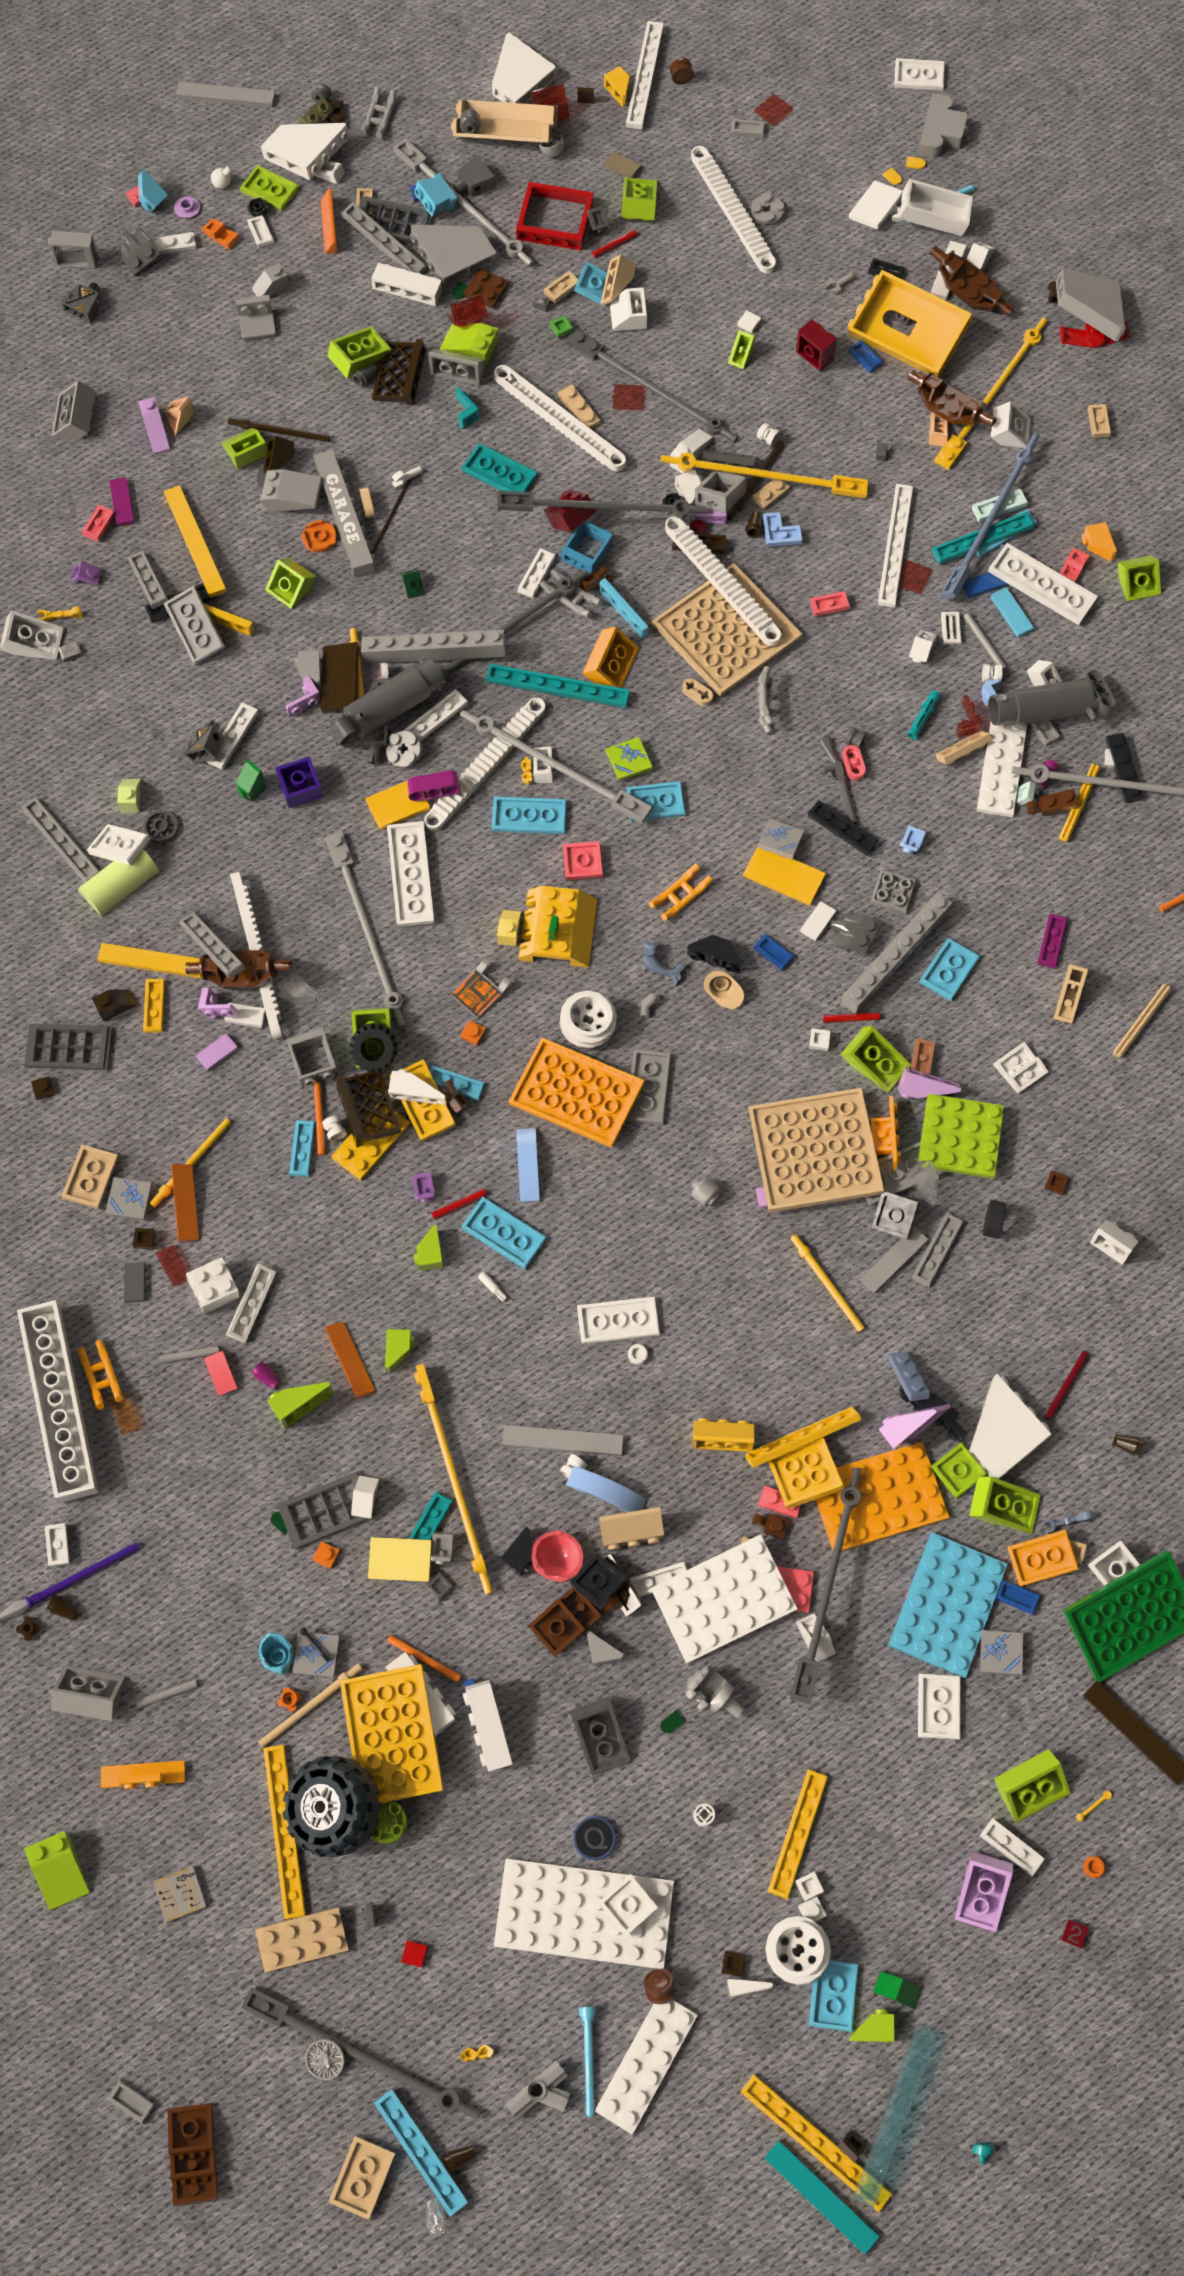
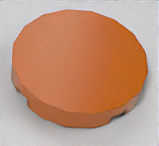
[302,520,337,553]

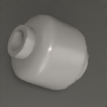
[691,1177,720,1206]

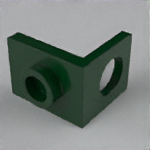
[400,569,425,598]

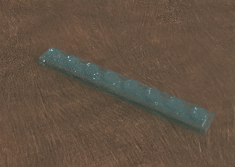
[853,2027,937,2208]

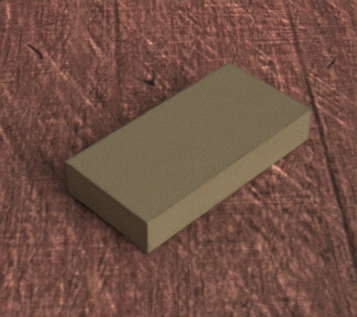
[604,151,640,178]

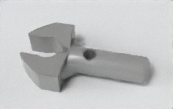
[825,273,854,295]

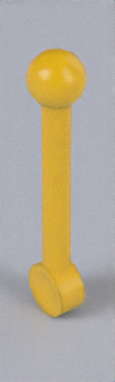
[1076,1791,1112,1822]

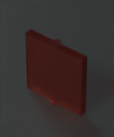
[754,94,793,126]
[612,384,645,411]
[899,559,932,594]

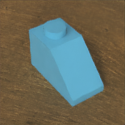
[138,169,168,213]

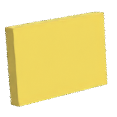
[368,1537,432,1582]

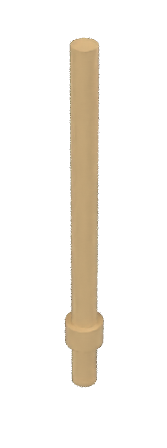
[258,1664,363,1748]

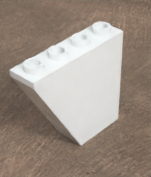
[492,32,556,104]
[261,123,350,180]
[969,1374,1051,1479]

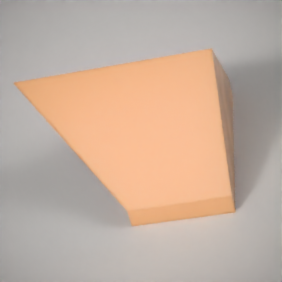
[163,397,194,437]

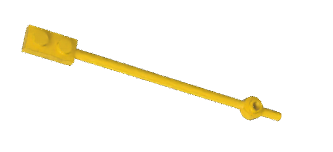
[934,318,1048,470]
[660,453,868,499]
[414,1364,493,1595]

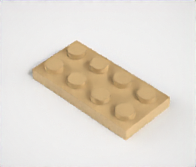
[255,1907,349,1973]

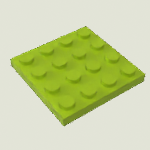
[917,1094,1004,1179]

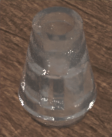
[426,2199,448,2236]

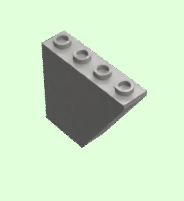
[410,225,497,287]
[1056,268,1126,342]

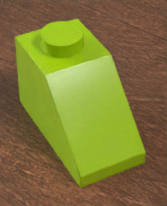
[413,1225,443,1271]
[385,1329,415,1373]
[849,2009,894,2042]

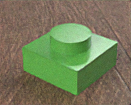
[550,315,573,339]

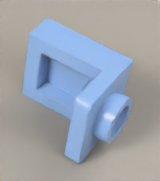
[981,679,1000,706]
[900,825,926,855]

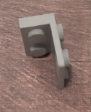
[236,295,276,340]

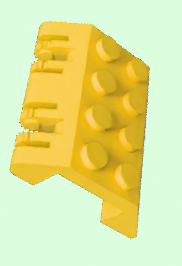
[518,886,597,968]

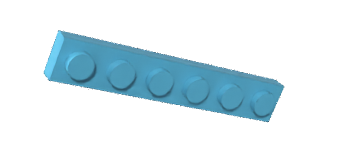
[374,2089,468,2217]

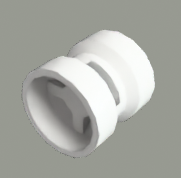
[757,422,781,446]
[982,664,1002,683]
[322,1115,347,1141]
[560,1454,588,1478]
[693,1803,715,1827]

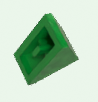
[873,1971,921,2009]

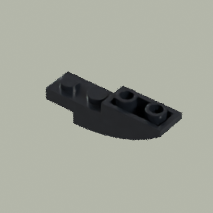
[898,1385,968,1443]

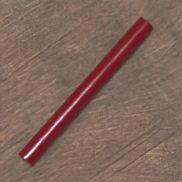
[1044,1351,1089,1421]

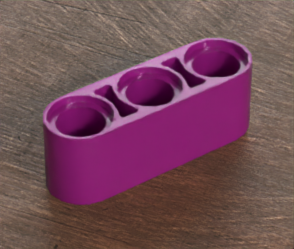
[407,770,460,801]

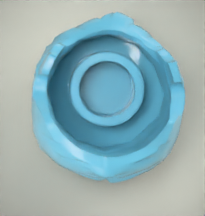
[259,1633,294,1675]

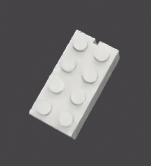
[899,179,973,236]

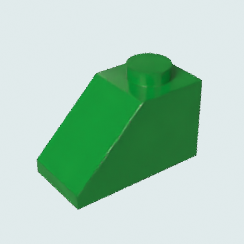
[236,760,266,802]

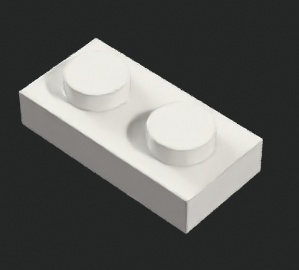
[45,1523,70,1567]

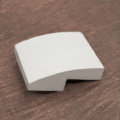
[993,1042,1048,1093]

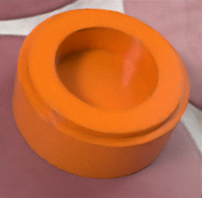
[1083,1856,1105,1878]

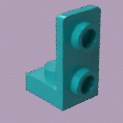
[455,387,480,429]

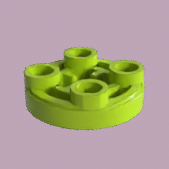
[371,1801,407,1844]

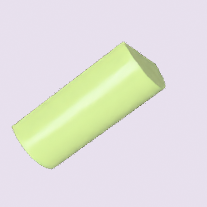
[78,849,159,916]

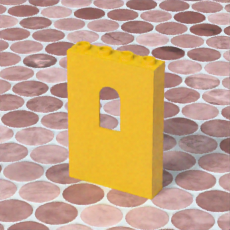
[847,270,972,378]

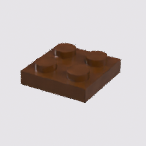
[463,268,509,309]

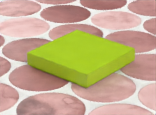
[931,1442,987,1499]

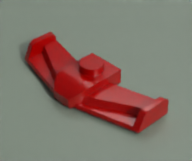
[1059,321,1129,348]

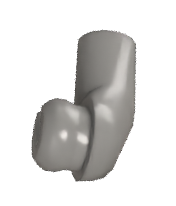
[641,993,660,1018]

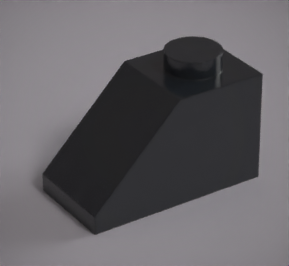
[501,1527,533,1576]

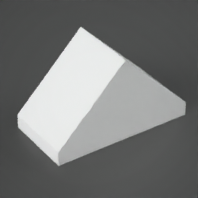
[351,1476,379,1519]

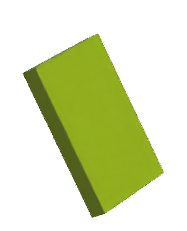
[240,165,299,211]

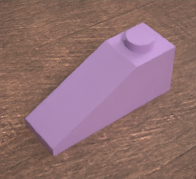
[138,397,170,454]
[898,1067,961,1099]

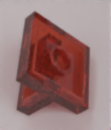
[530,83,570,122]

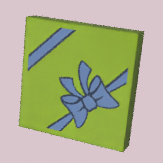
[605,737,652,781]

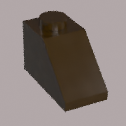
[263,436,295,473]
[92,989,137,1021]

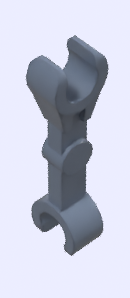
[1042,1510,1093,1534]

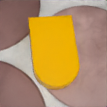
[906,156,926,169]
[883,168,902,185]

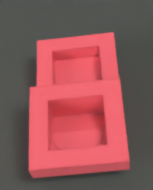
[1059,548,1089,582]
[204,1350,237,1396]

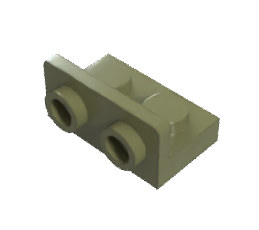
[298,97,334,124]

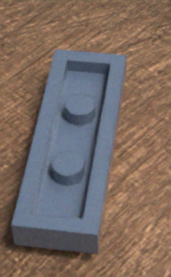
[888,1351,930,1401]

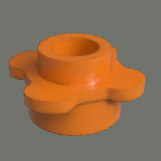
[277,1687,302,1712]

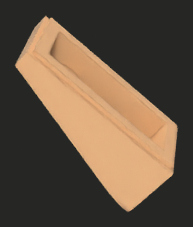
[929,412,948,446]

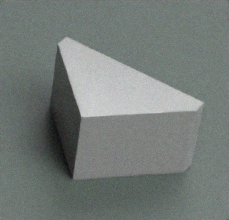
[587,1631,624,1666]

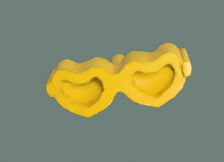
[521,757,533,785]
[460,2045,494,2062]

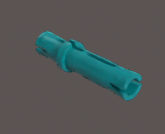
[907,690,941,740]

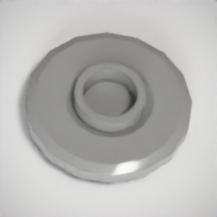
[305,2038,345,2080]

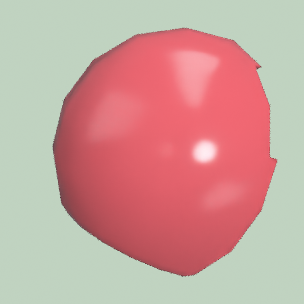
[531,1530,583,1582]

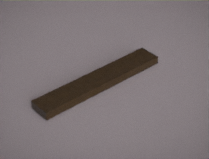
[1083,1681,1184,1786]

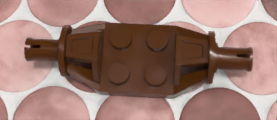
[929,245,1015,317]
[908,370,997,428]
[185,950,294,989]

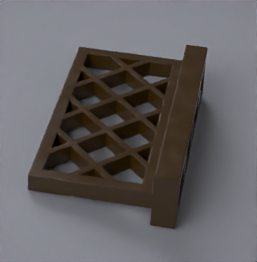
[372,339,426,406]
[336,1071,401,1148]

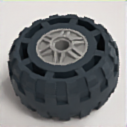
[283,1756,381,1857]

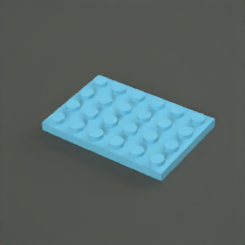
[888,1532,1007,1679]

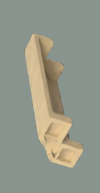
[451,100,558,143]

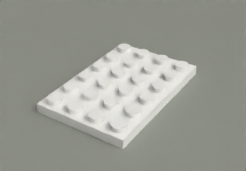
[651,1535,797,1664]

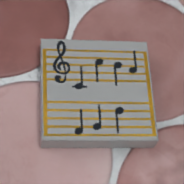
[153,1866,207,1923]

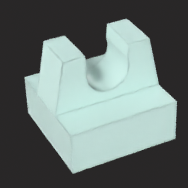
[1016,781,1039,805]

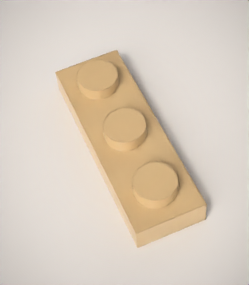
[558,385,600,429]
[935,730,992,764]

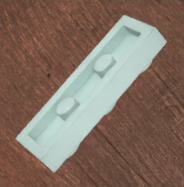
[972,489,1028,522]

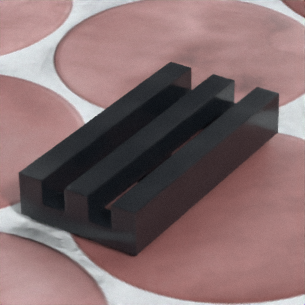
[867,258,905,279]

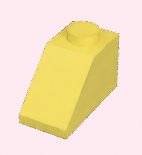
[497,910,521,946]

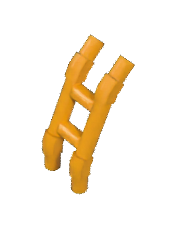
[649,863,713,921]
[76,1339,123,1410]

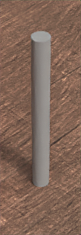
[963,613,1007,671]

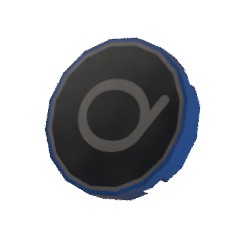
[573,1816,615,1860]

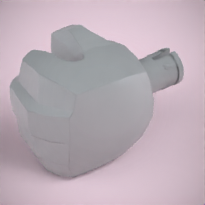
[685,1665,744,1718]

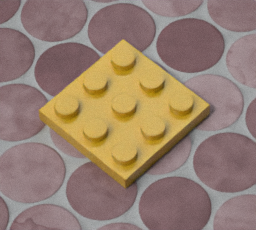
[768,1437,844,1510]

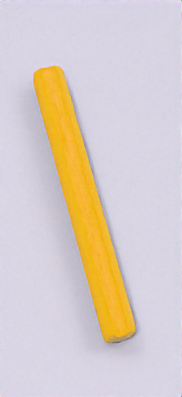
[1059,764,1100,842]

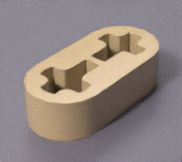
[359,487,375,519]
[682,678,713,706]

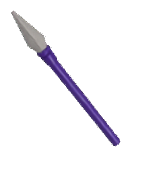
[0,1542,140,1621]

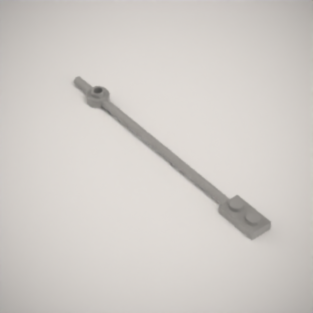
[393,139,534,267]
[460,710,652,824]
[1011,764,1184,795]
[325,832,406,1028]

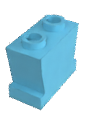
[415,173,457,217]

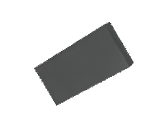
[124,1263,145,1303]

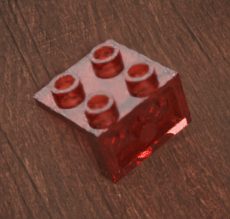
[447,295,488,327]

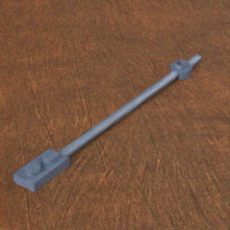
[940,434,1039,599]

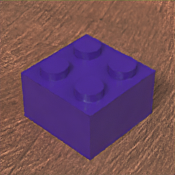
[275,756,323,808]

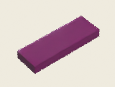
[109,477,135,527]
[1037,914,1068,969]

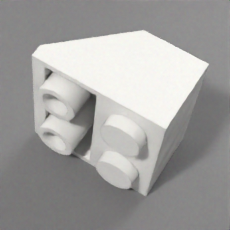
[610,288,647,331]

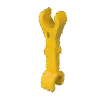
[37,607,83,622]

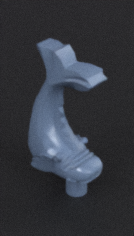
[642,940,685,986]

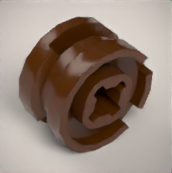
[670,58,694,85]
[643,1969,676,2005]

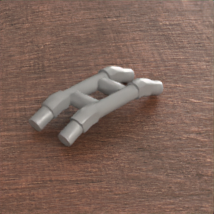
[360,87,397,138]
[539,568,603,618]
[757,666,774,735]

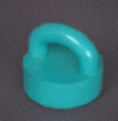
[973,2143,995,2165]

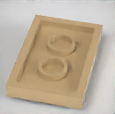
[61,1144,119,1209]
[329,2136,396,2220]

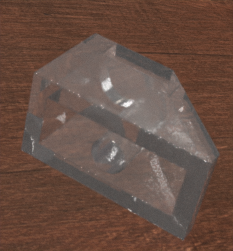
[278,971,321,1005]
[904,1160,939,1206]

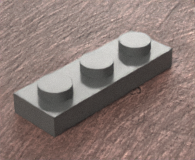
[702,449,756,468]

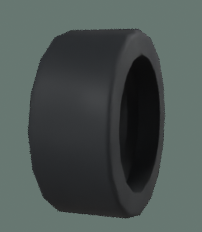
[983,1200,1006,1239]

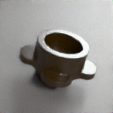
[16,1616,41,1641]

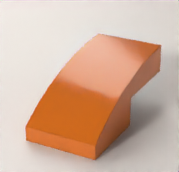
[202,218,240,250]

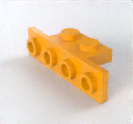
[871,1096,901,1171]
[101,1761,185,1790]

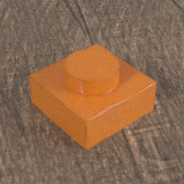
[460,1020,486,1046]
[312,1541,340,1569]

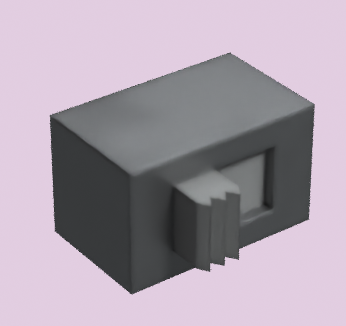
[532,294,550,312]
[875,442,890,461]

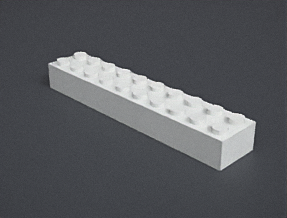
[17,1300,99,1503]

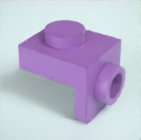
[72,561,101,586]
[412,1171,435,1202]

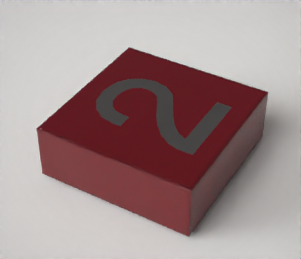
[1060,1919,1089,1949]

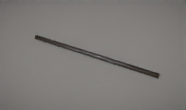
[371,478,412,553]

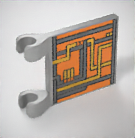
[451,959,512,1019]

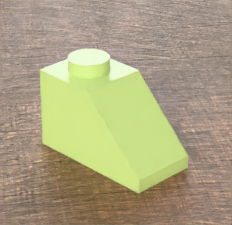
[117,779,141,813]

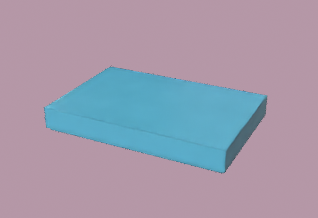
[627,781,685,822]
[919,938,980,1001]
[809,1959,859,2032]

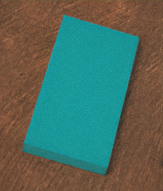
[461,443,538,492]

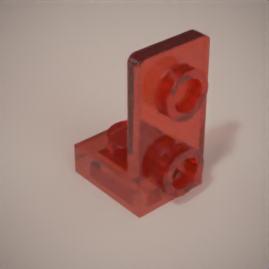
[955,695,981,738]

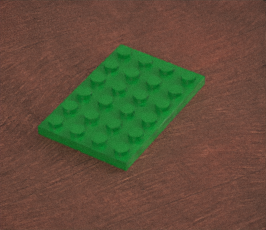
[1062,1550,1184,1683]

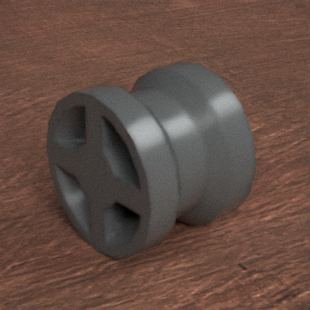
[311,83,332,103]
[846,727,867,749]

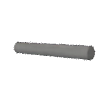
[159,1346,219,1363]
[136,1679,198,1708]

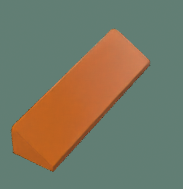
[321,189,338,254]
[171,1164,199,1242]
[325,1322,375,1399]

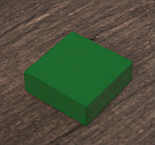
[548,915,559,941]

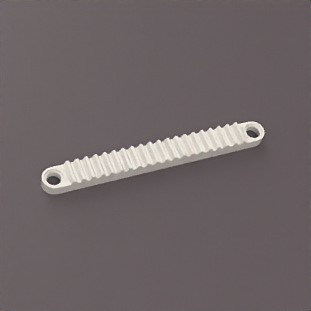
[691,146,776,273]
[494,365,626,472]
[665,517,781,646]
[424,698,545,832]
[230,872,282,1039]

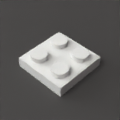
[598,1874,658,1937]

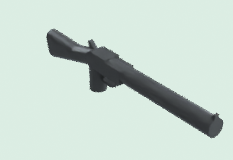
[819,736,859,824]

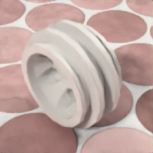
[560,991,617,1048]
[766,1916,831,1985]

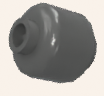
[460,109,481,134]

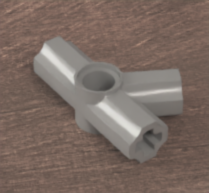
[505,2061,570,2120]

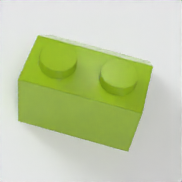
[1117,555,1161,601]
[265,558,316,609]

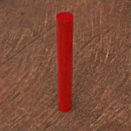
[592,230,637,258]
[823,1012,880,1023]
[431,1189,487,1220]

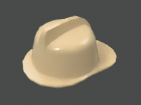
[703,971,744,1009]

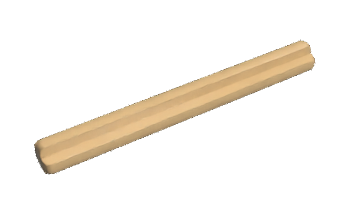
[1113,984,1171,1059]

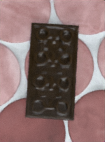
[321,642,359,713]

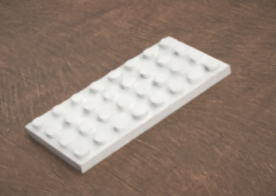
[494,1859,674,1969]

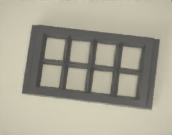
[353,196,432,245]
[24,1023,112,1070]
[277,1471,378,1550]

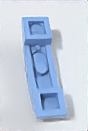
[517,1128,540,1202]
[566,1466,646,1513]

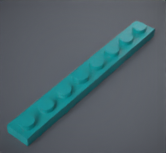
[486,663,630,709]

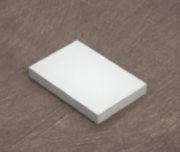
[894,58,945,90]
[849,181,903,229]
[87,824,151,865]
[918,1674,961,1740]

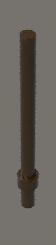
[228,417,330,442]
[727,440,784,520]

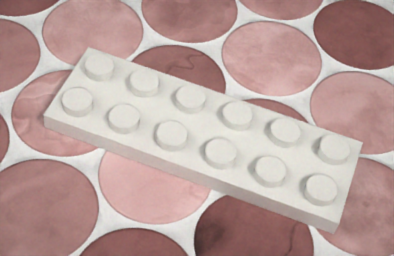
[988,543,1098,625]
[976,722,1027,818]
[387,821,434,927]
[595,2000,697,2134]

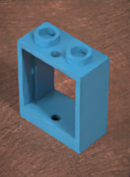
[561,521,613,574]

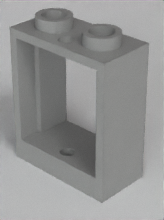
[48,231,98,269]
[695,470,746,513]
[286,1028,338,1086]

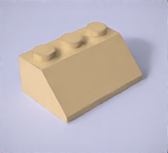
[600,1507,664,1551]

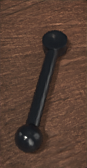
[299,1627,330,1662]

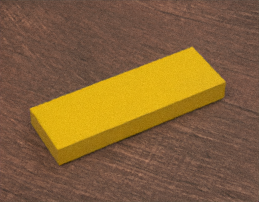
[204,604,255,636]
[143,979,165,1033]

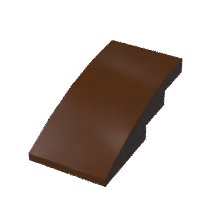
[528,1587,618,1657]
[167,2103,218,2207]

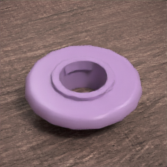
[174,196,200,219]

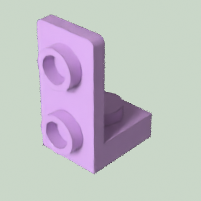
[286,676,321,716]
[198,988,240,1018]

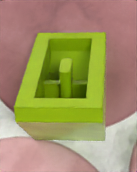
[728,330,755,369]

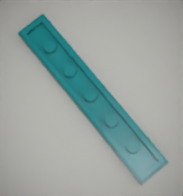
[932,512,1035,565]
[764,2141,879,2254]

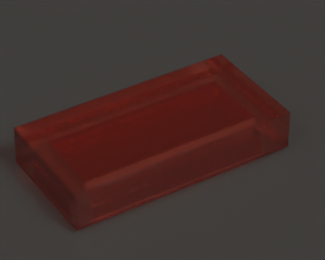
[155,1244,188,1287]

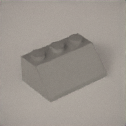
[428,349,485,386]
[52,381,95,439]
[51,1665,125,1721]

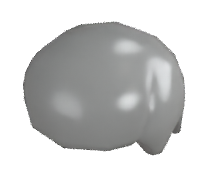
[539,134,565,158]

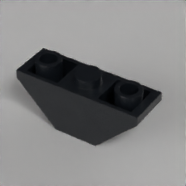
[687,935,742,973]

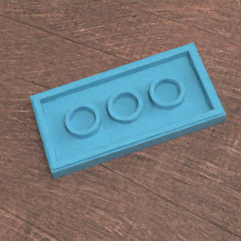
[492,796,567,834]
[461,1197,547,1269]

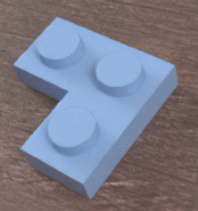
[762,512,802,547]

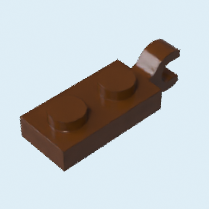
[1026,789,1079,816]

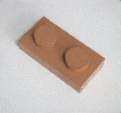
[910,1038,935,1074]

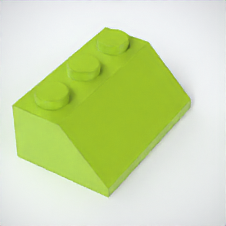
[994,1749,1071,1823]

